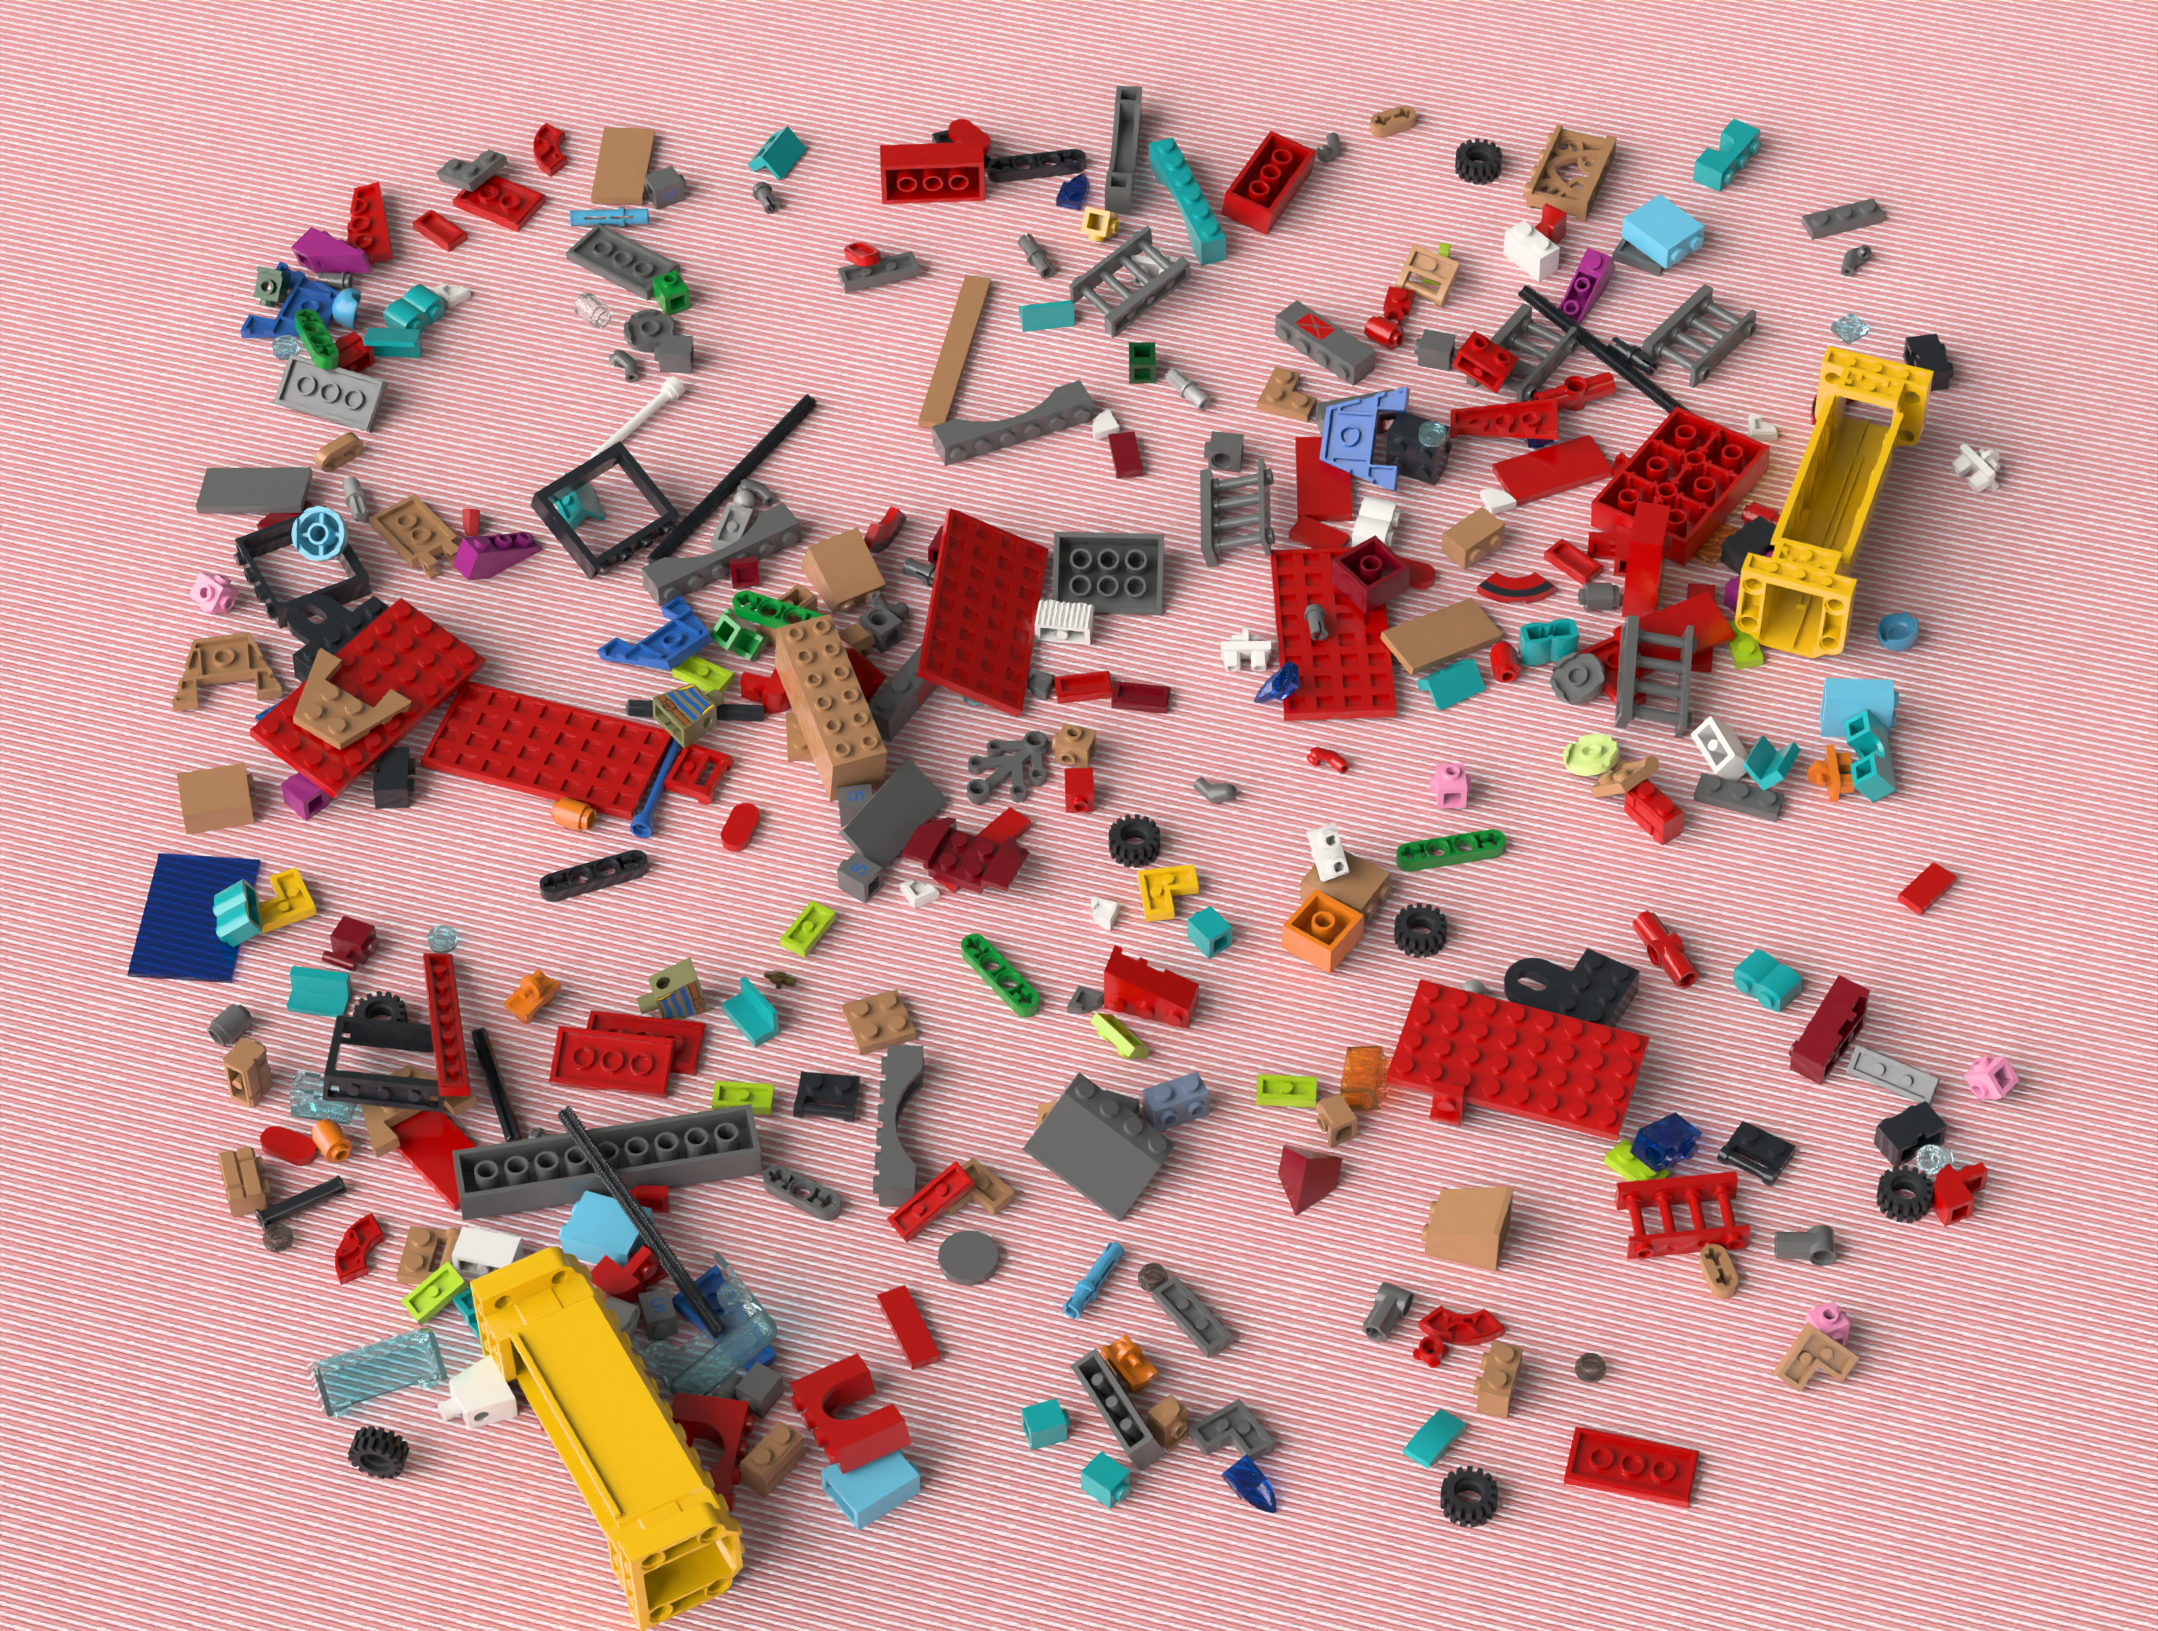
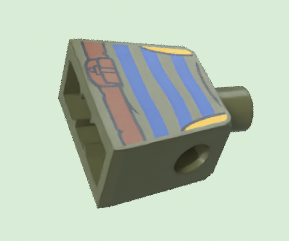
[653,684,724,749]
[636,957,710,1020]

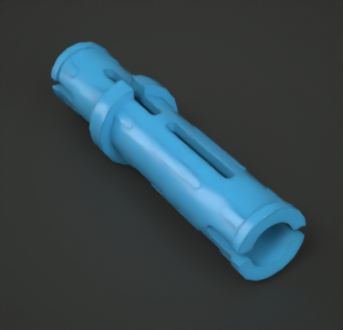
[570,206,649,227]
[1063,1242,1125,1319]

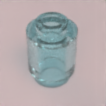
[1916,1144,1953,1175]

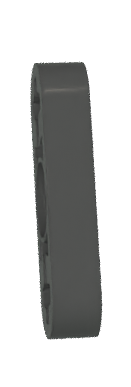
[763,1165,841,1221]

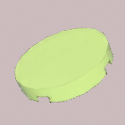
[1563,734,1620,776]

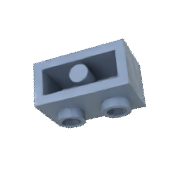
[1142,1071,1209,1132]

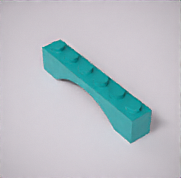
[1149,137,1226,266]

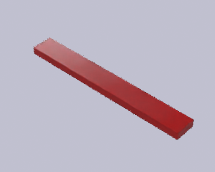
[423,953,470,1096]

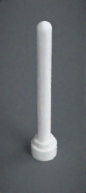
[590,376,685,459]

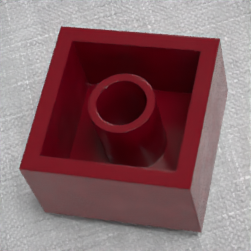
[1331,535,1410,614]

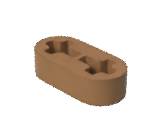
[1370,106,1416,138]
[314,432,364,472]
[1699,1244,1739,1299]

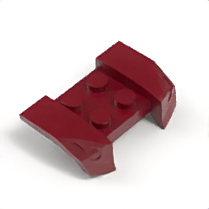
[902,817,1030,894]

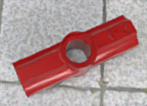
[1533,372,1616,411]
[1632,910,1699,989]

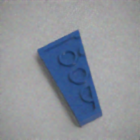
[672,1264,777,1373]

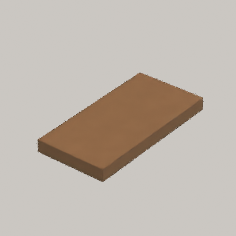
[591,127,655,205]
[1380,598,1503,676]

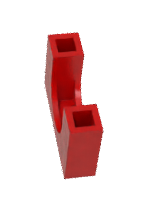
[789,1353,912,1474]
[671,1392,755,1513]

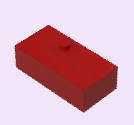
[1221,131,1316,235]
[880,142,985,204]
[1622,501,1672,618]

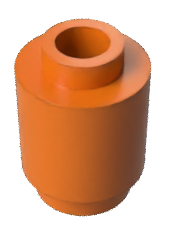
[551,797,596,832]
[312,1119,353,1163]

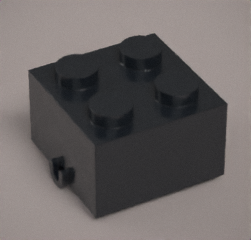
[1386,413,1452,486]

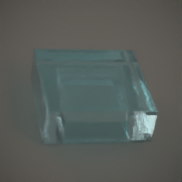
[1831,313,1869,345]

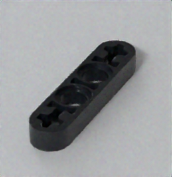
[987,149,1086,183]
[539,850,649,902]

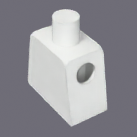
[438,1355,518,1429]

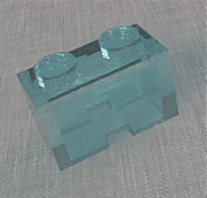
[289,1071,357,1125]

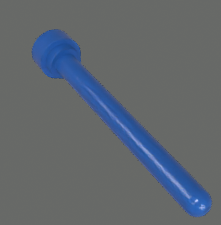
[630,738,682,838]

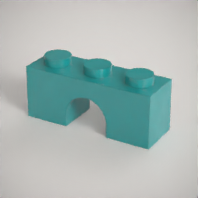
[1693,119,1761,192]
[1844,709,1896,802]

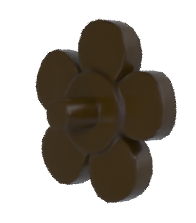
[764,970,797,989]

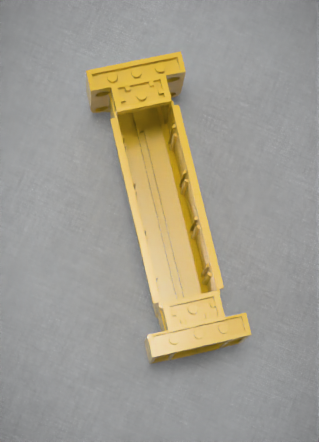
[1735,346,1934,658]
[470,1246,745,1631]

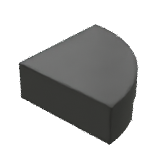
[1027,668,1055,701]
[1067,985,1104,1014]

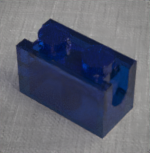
[1630,1112,1702,1173]

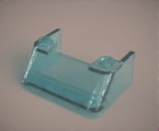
[621,1252,777,1396]
[306,1327,448,1419]

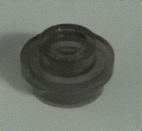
[263,1223,294,1253]
[1138,1263,1168,1292]
[1575,1353,1606,1383]

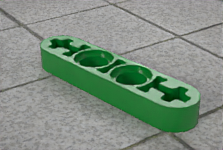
[295,309,339,369]
[732,591,824,629]
[1396,829,1506,872]
[961,934,1039,1018]

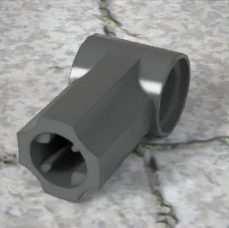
[1774,1225,1836,1266]
[1362,1281,1414,1343]

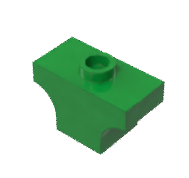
[710,608,769,662]

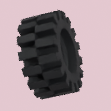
[1455,138,1502,185]
[1109,814,1160,868]
[1394,903,1447,958]
[353,991,408,1023]
[1876,1165,1934,1223]
[348,1426,410,1479]
[1440,1466,1498,1528]

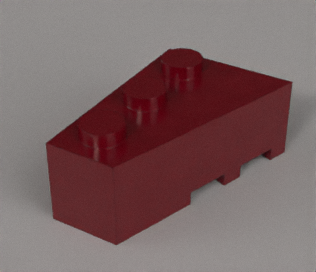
[1789,975,1870,1085]

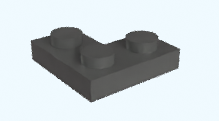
[436,149,508,192]
[1188,1399,1275,1464]

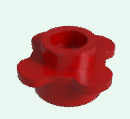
[1413,1336,1449,1368]

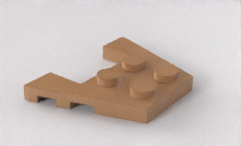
[172,632,283,711]
[293,648,412,750]
[361,1065,478,1158]

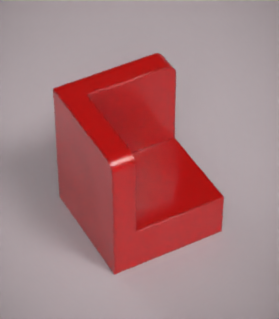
[1535,203,1567,245]

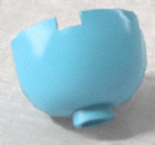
[291,506,349,562]

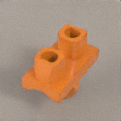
[1807,745,1855,802]
[504,969,561,1024]
[1101,1334,1158,1394]

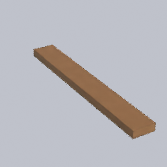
[918,275,991,429]

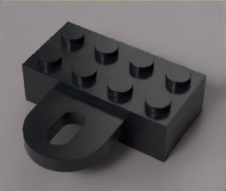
[287,595,389,683]
[1504,948,1640,1028]

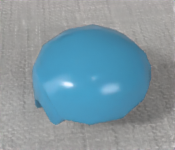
[332,288,361,330]
[1877,612,1919,652]

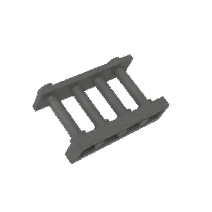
[1069,226,1191,338]
[1642,284,1757,388]
[1466,303,1579,402]
[1200,459,1275,567]
[1614,615,1697,738]

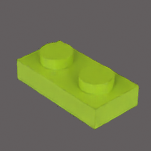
[1726,620,1764,670]
[672,655,734,694]
[780,900,836,958]
[1091,1012,1151,1059]
[1256,1074,1317,1108]
[712,1081,775,1115]
[1604,1139,1670,1181]
[401,1261,469,1326]

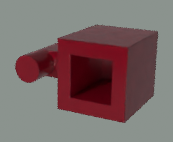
[322,916,379,972]

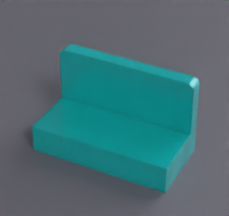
[747,126,806,180]
[1019,300,1075,332]
[363,328,422,358]
[555,472,606,530]
[1416,658,1485,710]
[1743,735,1801,791]
[286,966,352,1018]
[722,976,780,1048]

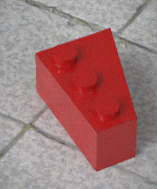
[1104,945,1199,1029]

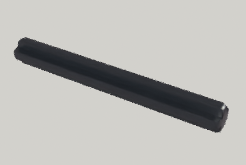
[626,699,765,722]
[471,1027,522,1142]

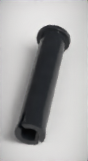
[255,1175,347,1232]

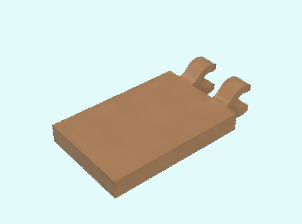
[369,494,459,579]

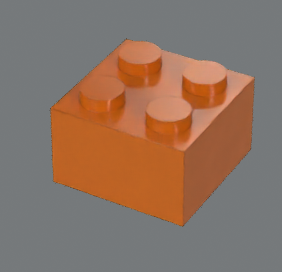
[1282,889,1364,974]

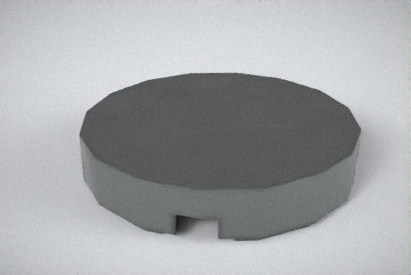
[624,309,676,352]
[1550,652,1606,705]
[938,1230,999,1286]

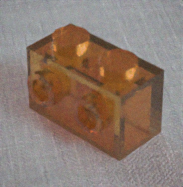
[1340,1046,1391,1111]

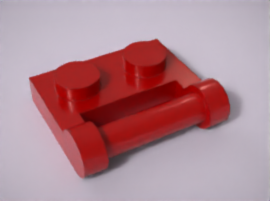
[664,744,734,805]

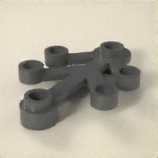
[967,731,1049,805]

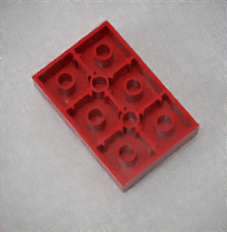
[1591,406,1770,566]

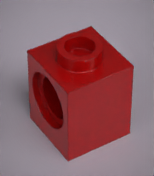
[1064,767,1094,813]

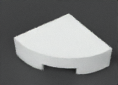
[434,284,471,308]
[1093,409,1119,441]
[1748,415,1778,441]
[1480,489,1516,515]
[900,881,940,909]
[1091,896,1120,931]

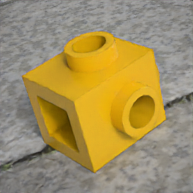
[1080,207,1119,242]

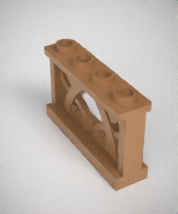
[1523,124,1617,222]

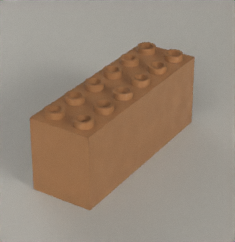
[775,614,887,802]

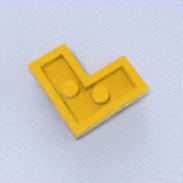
[1137,864,1199,922]
[259,867,317,934]

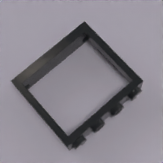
[530,441,680,580]
[233,505,371,628]
[323,1015,446,1113]

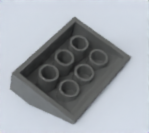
[1052,532,1165,615]
[1022,1072,1175,1222]

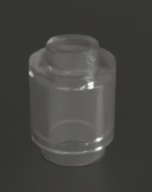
[574,292,612,328]

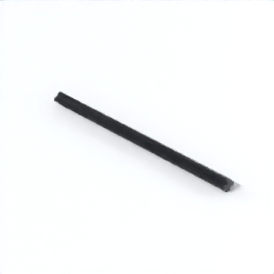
[1518,285,1693,414]
[647,394,817,564]
[558,1106,727,1339]

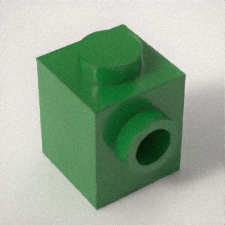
[652,270,691,316]

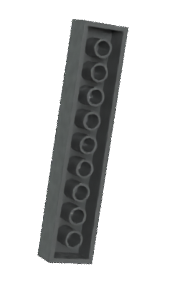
[452,1104,762,1220]

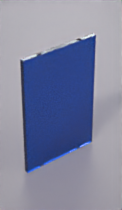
[128,853,261,983]

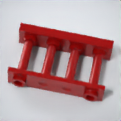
[1615,1171,1750,1259]

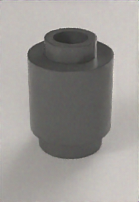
[1578,582,1620,611]
[207,1004,251,1046]

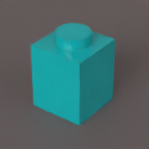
[1187,906,1232,959]
[1021,1398,1071,1451]
[1081,1451,1131,1509]

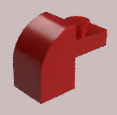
[1587,525,1631,577]
[740,667,792,713]
[1429,1081,1468,1127]
[1931,1162,1988,1227]
[591,1245,660,1304]

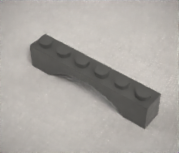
[1105,86,1142,214]
[932,380,1093,466]
[641,503,801,607]
[873,1045,924,1207]

